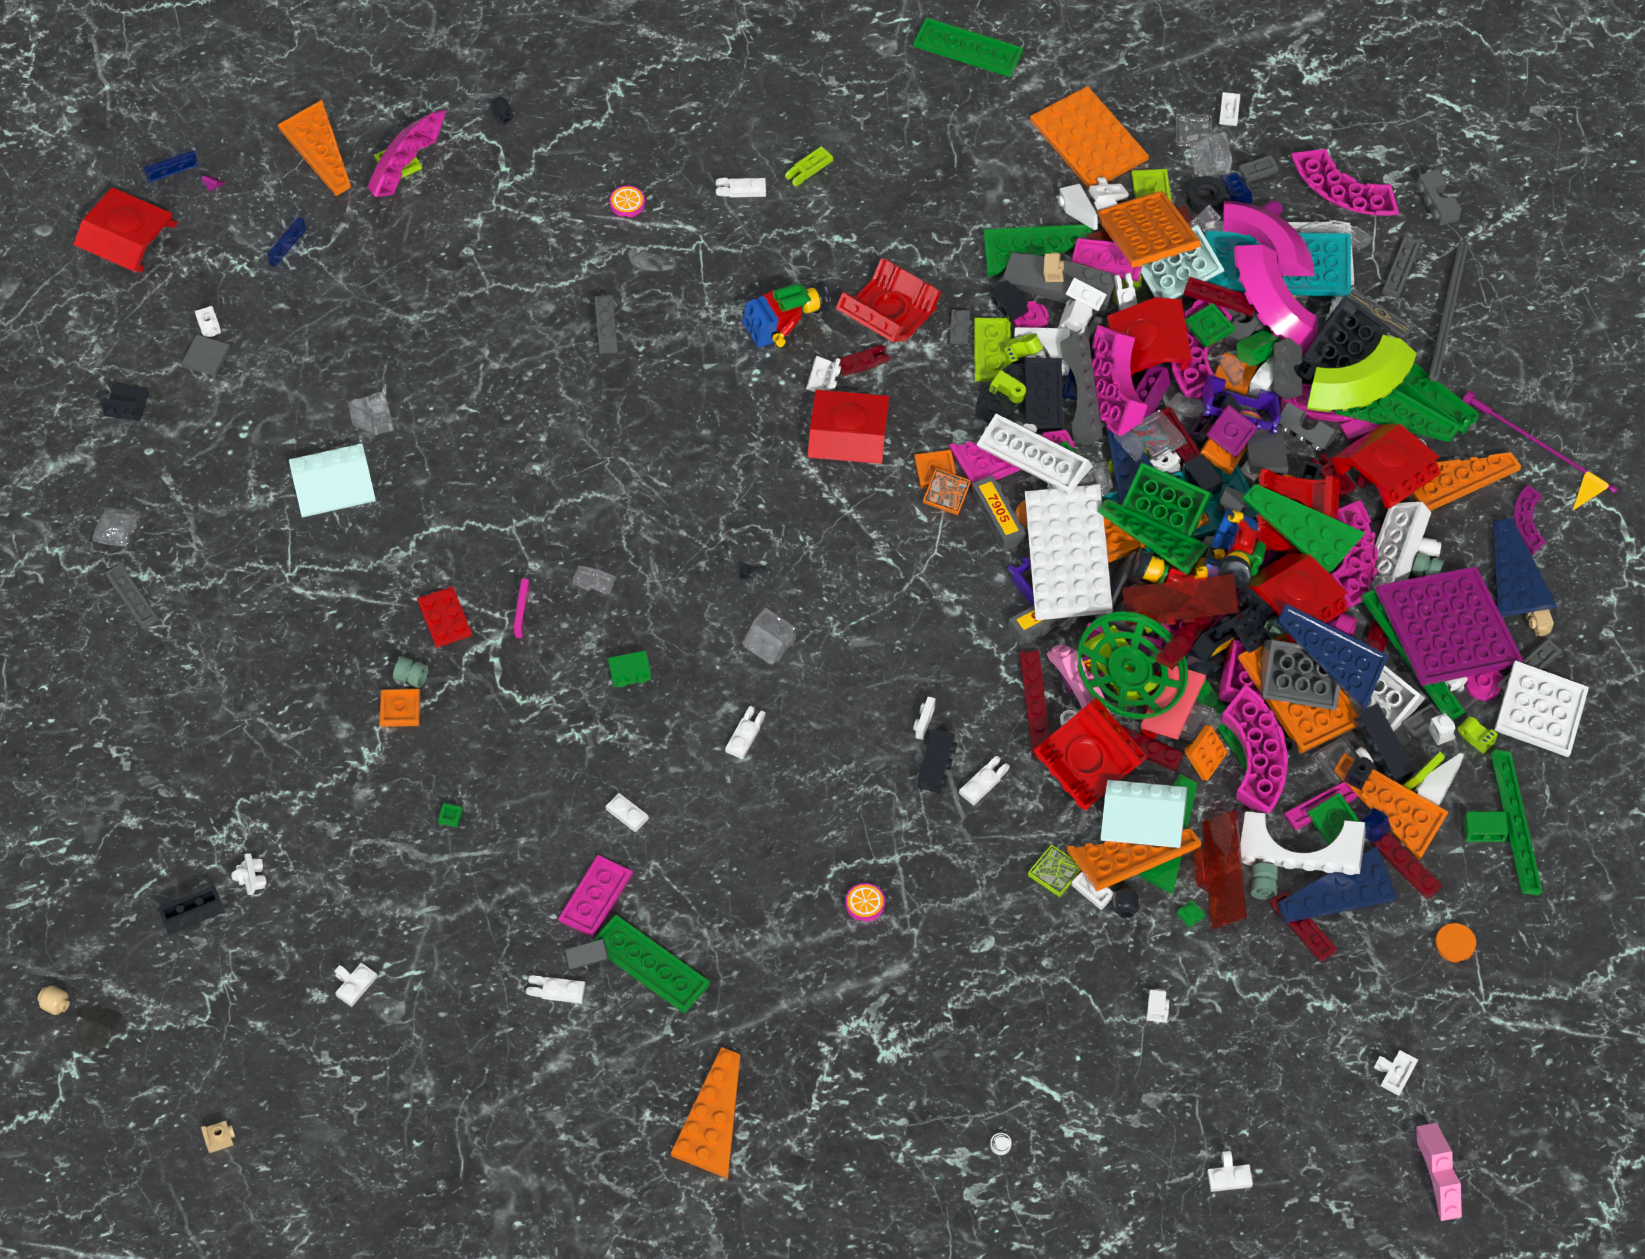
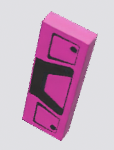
[513,579,530,638]

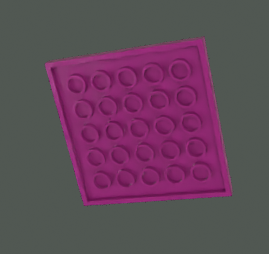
[1375,567,1524,686]

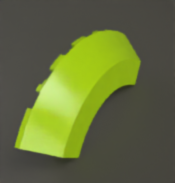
[1307,335,1417,412]

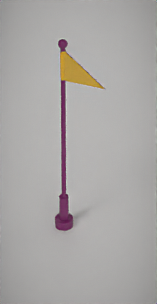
[1463,390,1617,510]

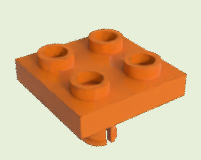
[1185,725,1228,781]

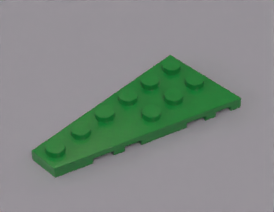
[983,225,1093,277]
[1335,389,1460,442]

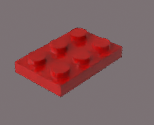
[417,586,472,648]

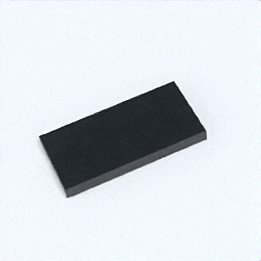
[1024,357,1063,431]

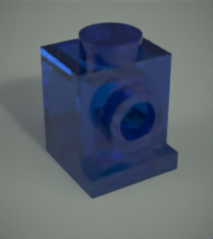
[1361,808,1391,843]

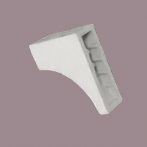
[1014,328,1070,376]

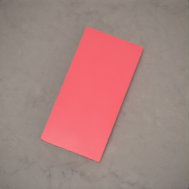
[1141,666,1206,740]

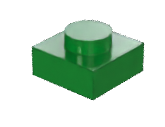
[438,803,463,828]
[1176,900,1205,928]

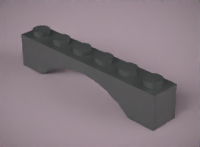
[1060,334,1103,446]

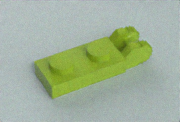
[785,146,833,186]

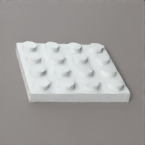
[1494,661,1589,757]

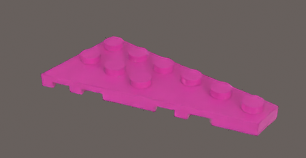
[949,430,1074,486]

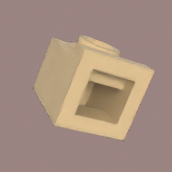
[1044,252,1064,282]
[1525,609,1554,636]
[201,1121,235,1153]

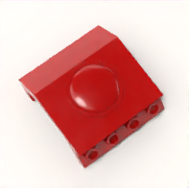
[73,187,178,272]
[836,258,942,342]
[1107,297,1192,376]
[808,390,889,464]
[1331,424,1441,508]
[1256,469,1340,554]
[1239,553,1348,642]
[1033,697,1147,811]

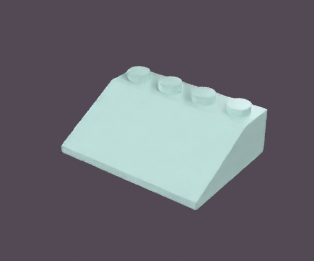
[1140,225,1224,299]
[289,444,376,517]
[1101,780,1187,848]

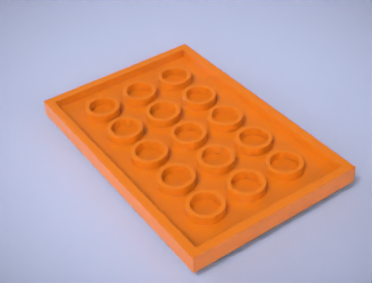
[1030,86,1149,189]
[1096,190,1201,268]
[1238,633,1357,754]

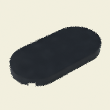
[976,363,1025,424]

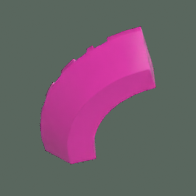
[368,109,446,197]
[1291,149,1399,216]
[1223,201,1314,276]
[1234,245,1318,354]
[1171,300,1232,399]
[1092,325,1148,436]
[1330,500,1378,608]
[1222,684,1288,814]

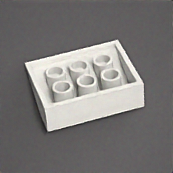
[1340,666,1425,731]

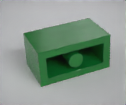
[1237,330,1279,367]
[608,651,651,687]
[1463,810,1508,842]

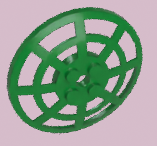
[1076,611,1188,719]

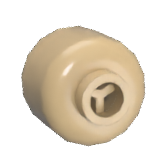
[38,985,70,1015]

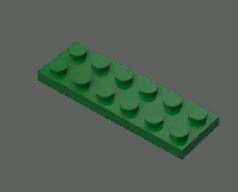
[914,17,1023,77]
[592,915,710,1014]

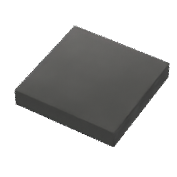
[182,335,231,376]

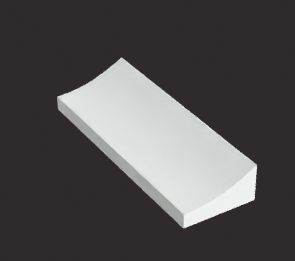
[977,414,1093,494]
[1360,502,1431,602]

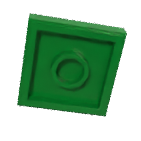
[1185,303,1235,348]
[1307,792,1360,846]

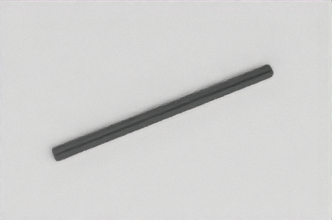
[1428,240,1469,382]

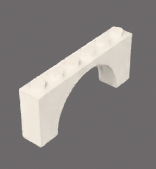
[1239,812,1366,875]

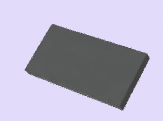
[1246,426,1288,474]

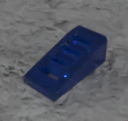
[1221,173,1252,204]

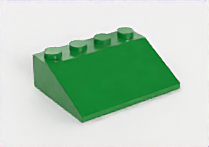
[1122,463,1213,537]

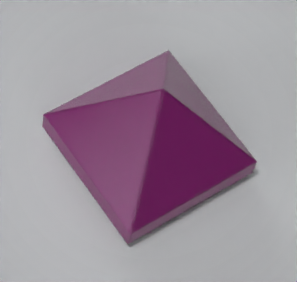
[202,175,225,192]

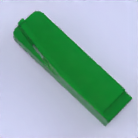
[1396,363,1479,434]

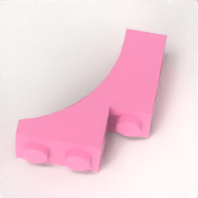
[1047,644,1110,712]
[1416,1123,1462,1221]

